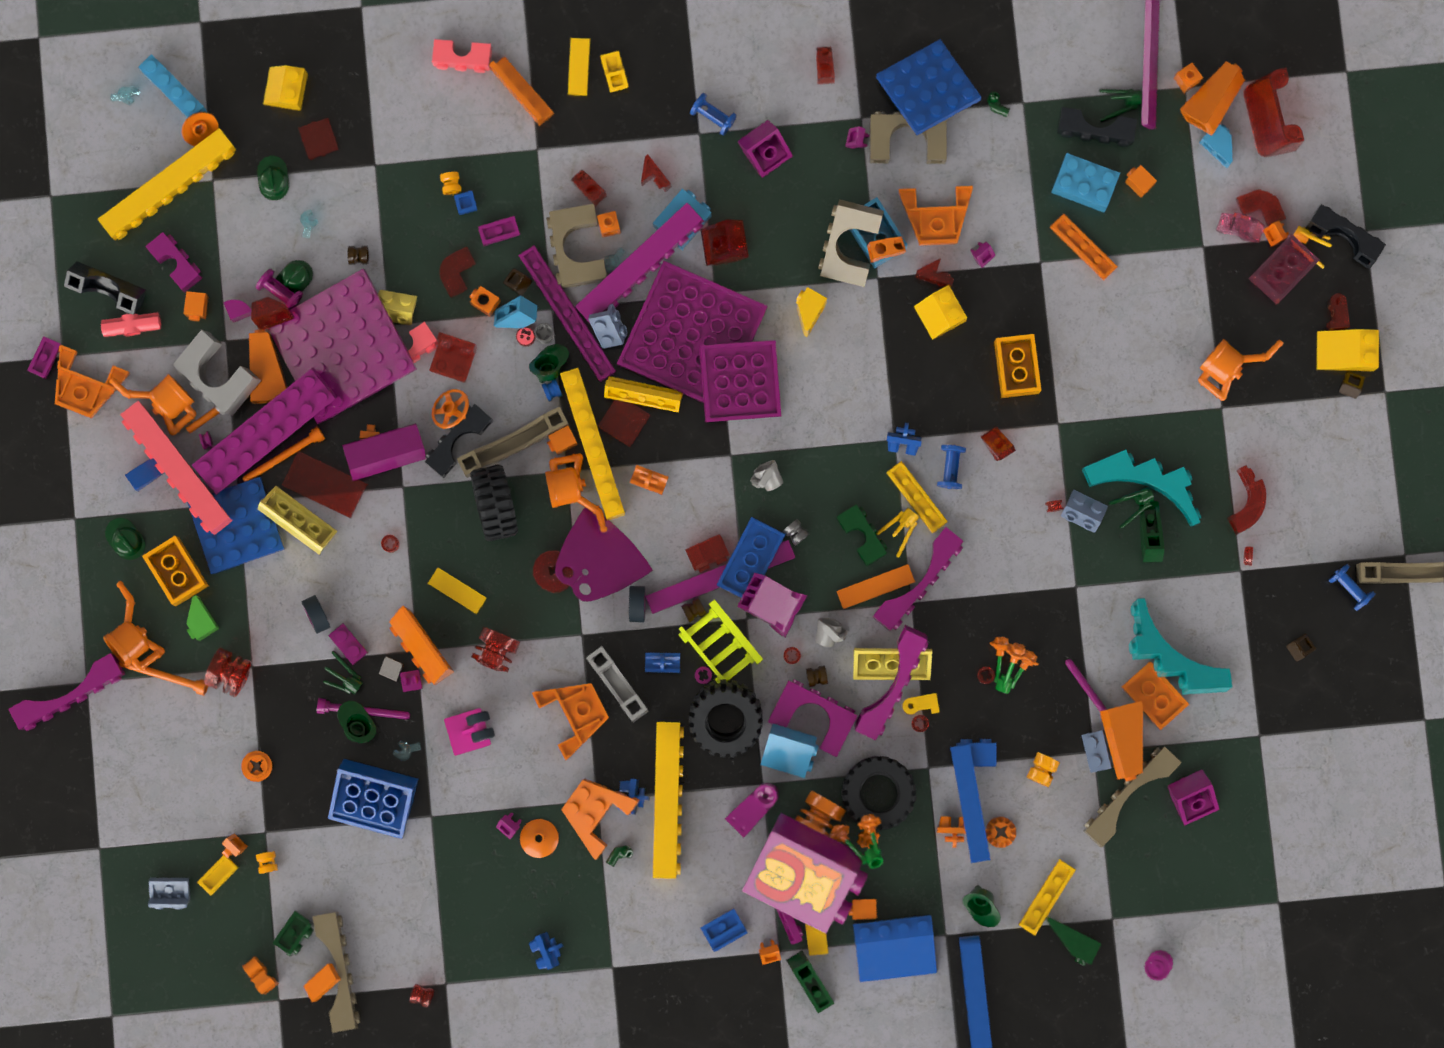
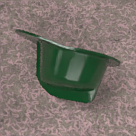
[257,156,289,201]
[275,260,313,294]
[529,344,569,383]
[105,518,145,560]
[337,701,376,743]
[962,885,1001,927]

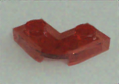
[1236,189,1286,227]
[439,247,476,298]

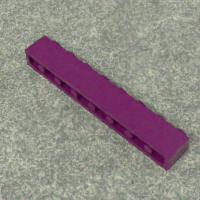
[575,203,704,323]

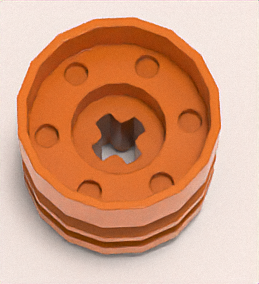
[795,791,846,837]

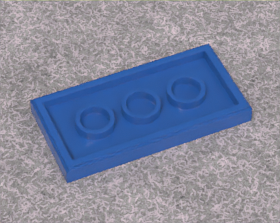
[716,517,786,598]

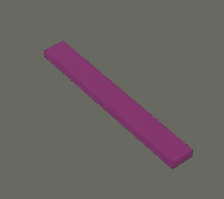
[1141,0,1160,129]
[518,245,616,382]
[646,540,795,614]

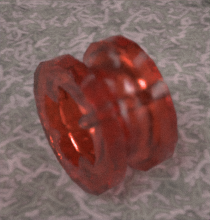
[1045,500,1064,513]
[381,535,399,553]
[783,647,801,664]
[977,667,995,684]
[911,715,929,732]

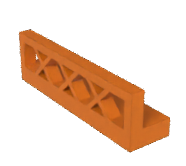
[489,56,554,126]

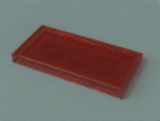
[282,451,368,519]

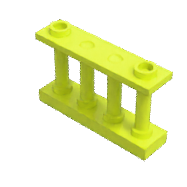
[678,599,763,683]

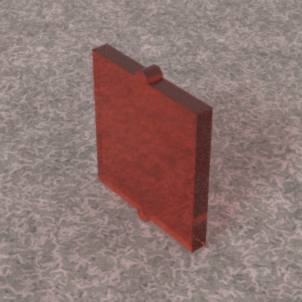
[299,118,339,160]

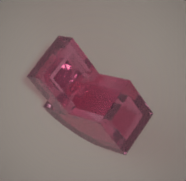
[1216,212,1265,243]

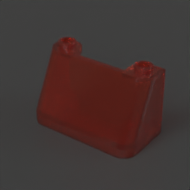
[1243,68,1305,157]

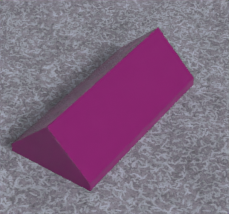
[342,423,426,481]

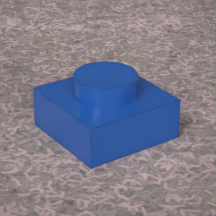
[454,191,478,215]

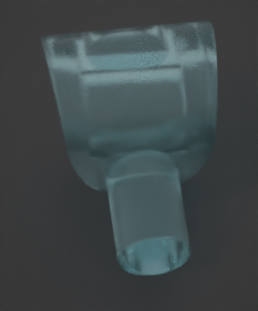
[110,86,140,105]
[300,210,319,238]
[604,248,626,275]
[393,741,421,761]

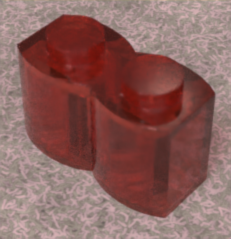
[685,534,730,573]

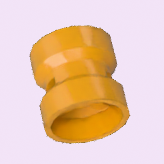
[440,172,462,195]
[256,851,278,874]

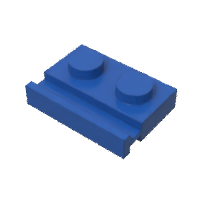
[700,908,748,952]

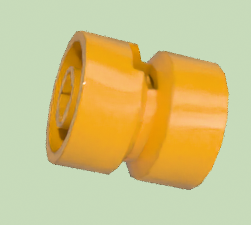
[1026,752,1060,787]

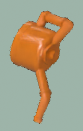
[1198,339,1284,401]
[109,374,197,436]
[545,453,607,532]
[103,581,165,671]

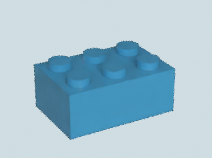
[1051,153,1120,212]
[849,197,907,269]

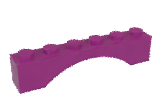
[872,527,964,631]
[854,625,929,740]
[8,653,125,731]

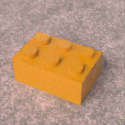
[994,334,1041,398]
[142,536,209,606]

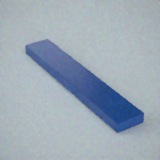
[950,744,991,863]

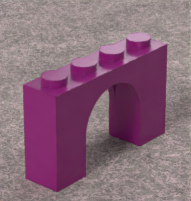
[767,679,858,757]

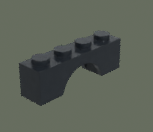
[1057,107,1137,147]
[1305,204,1386,269]
[64,261,146,315]
[425,404,493,478]

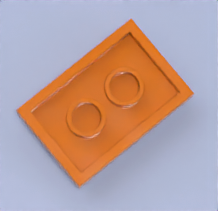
[1121,661,1189,730]

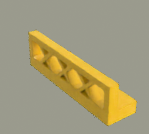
[604,376,683,413]

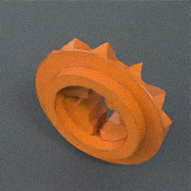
[241,751,272,782]
[985,817,1016,848]

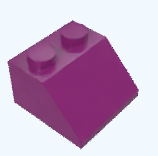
[737,120,793,178]
[1167,769,1219,826]

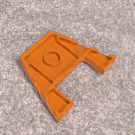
[898,186,973,246]
[55,345,130,419]
[532,683,609,760]
[561,779,640,860]

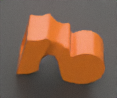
[242,956,279,995]

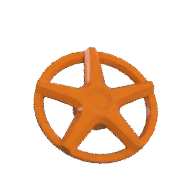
[432,389,469,429]

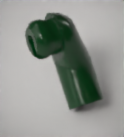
[987,91,1010,118]
[606,845,633,867]

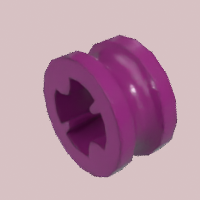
[199,431,214,450]
[695,667,712,684]

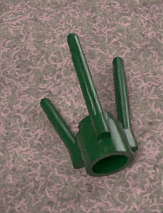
[1099,89,1142,122]
[1109,487,1154,529]
[323,651,363,695]

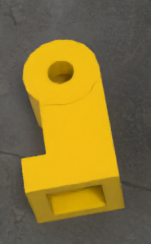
[902,693,940,715]

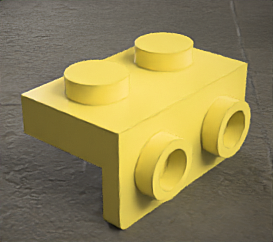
[378,290,417,325]

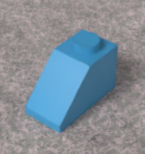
[1199,124,1233,168]
[494,295,537,328]

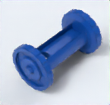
[690,92,737,136]
[937,445,966,489]
[1328,564,1375,611]

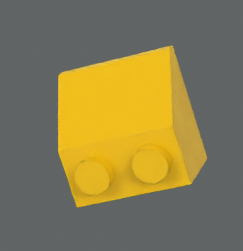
[263,66,308,111]
[914,285,967,340]
[796,287,827,337]

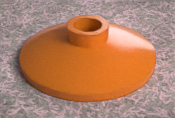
[181,112,218,146]
[520,819,559,858]

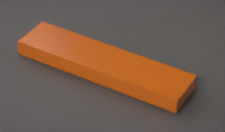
[1050,214,1118,281]
[836,564,915,609]

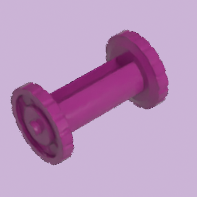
[256,268,303,313]
[1144,950,1173,981]

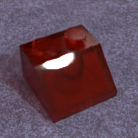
[700,219,749,266]

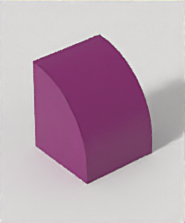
[223,299,254,323]

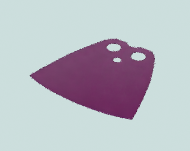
[555,507,653,602]

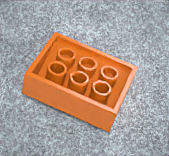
[389,606,454,685]

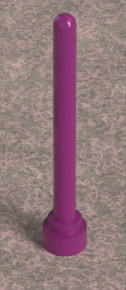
[1065,659,1107,712]
[317,698,410,719]

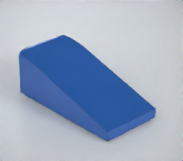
[125,458,165,491]

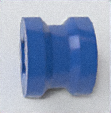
[542,379,563,402]

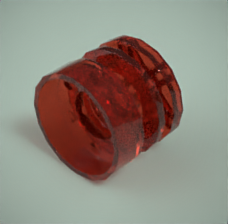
[533,551,574,593]
[471,627,521,673]
[204,648,252,697]

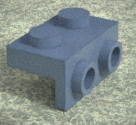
[588,304,627,349]
[1061,489,1108,533]
[1082,730,1114,773]
[148,878,190,909]

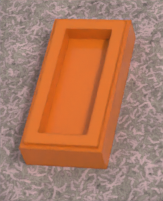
[304,963,341,1002]

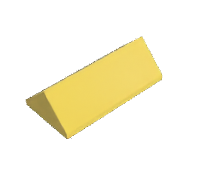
[258,486,337,555]
[853,648,932,680]

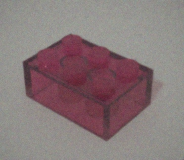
[1249,234,1319,305]

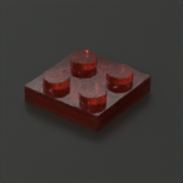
[598,400,651,447]

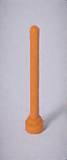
[243,426,325,482]
[119,661,209,696]

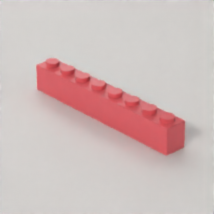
[120,400,232,535]

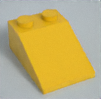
[1317,329,1379,371]

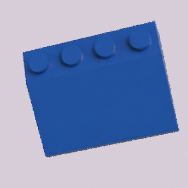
[328,759,418,839]
[853,915,937,982]

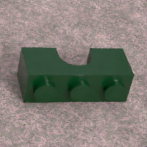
[836,504,888,567]

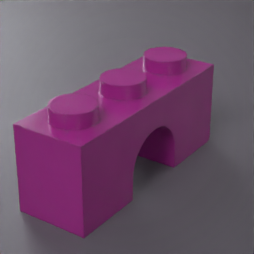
[145,232,202,293]

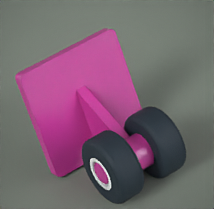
[444,708,495,756]

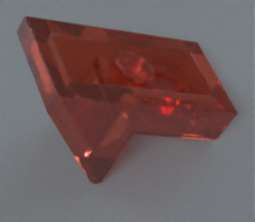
[641,154,671,192]
[915,259,955,288]
[981,426,1016,461]

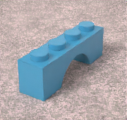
[138,54,207,118]

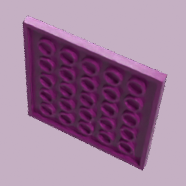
[617,260,768,403]
[266,269,417,424]

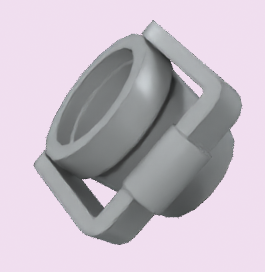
[750,460,783,491]
[815,618,847,647]

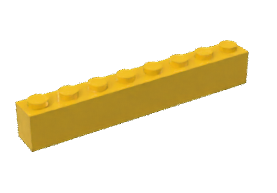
[98,128,236,240]
[560,368,625,521]
[653,722,684,879]

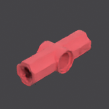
[101,313,161,337]

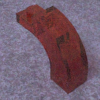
[1227,465,1266,535]

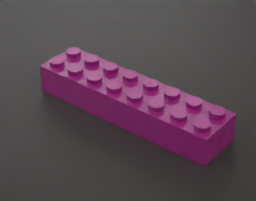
[192,368,337,495]

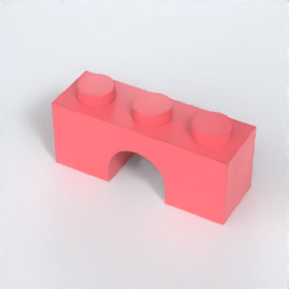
[432,39,492,73]
[408,322,439,363]

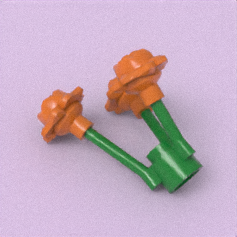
[990,636,1039,694]
[830,814,883,868]

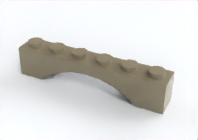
[457,406,569,478]
[1356,562,1444,584]
[1083,747,1182,847]
[312,912,360,1033]

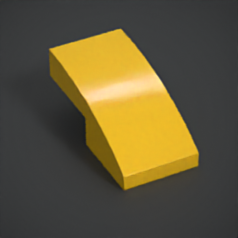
[600,51,629,92]

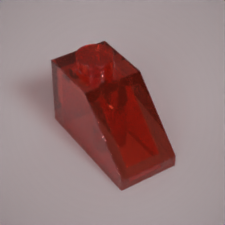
[251,297,294,330]

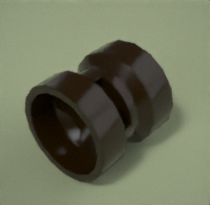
[348,246,369,265]
[681,597,707,623]
[806,665,828,687]

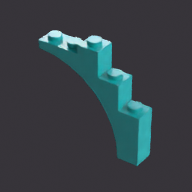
[1082,450,1201,527]
[1129,598,1233,695]

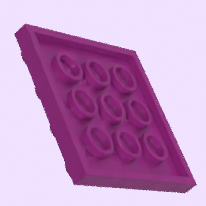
[699,340,781,422]

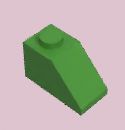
[186,595,219,641]

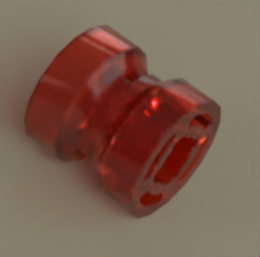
[409,984,434,1008]

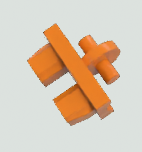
[630,465,669,495]
[936,816,966,848]

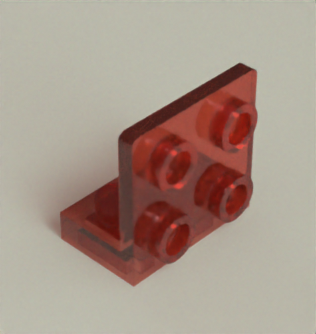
[429,332,478,383]

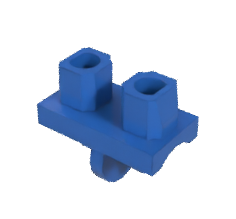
[887,423,922,456]
[645,653,680,673]
[617,779,650,815]
[529,932,563,970]

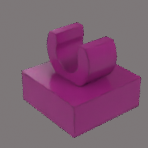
[846,126,870,149]
[970,242,996,268]
[400,670,423,692]
[496,813,522,839]

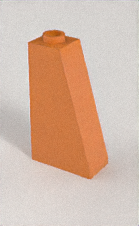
[1180,61,1245,136]
[249,330,288,404]
[1100,701,1143,782]

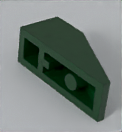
[1139,501,1165,562]
[1045,916,1101,966]
[786,950,835,1013]

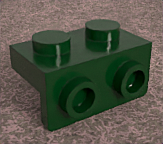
[272,911,314,957]

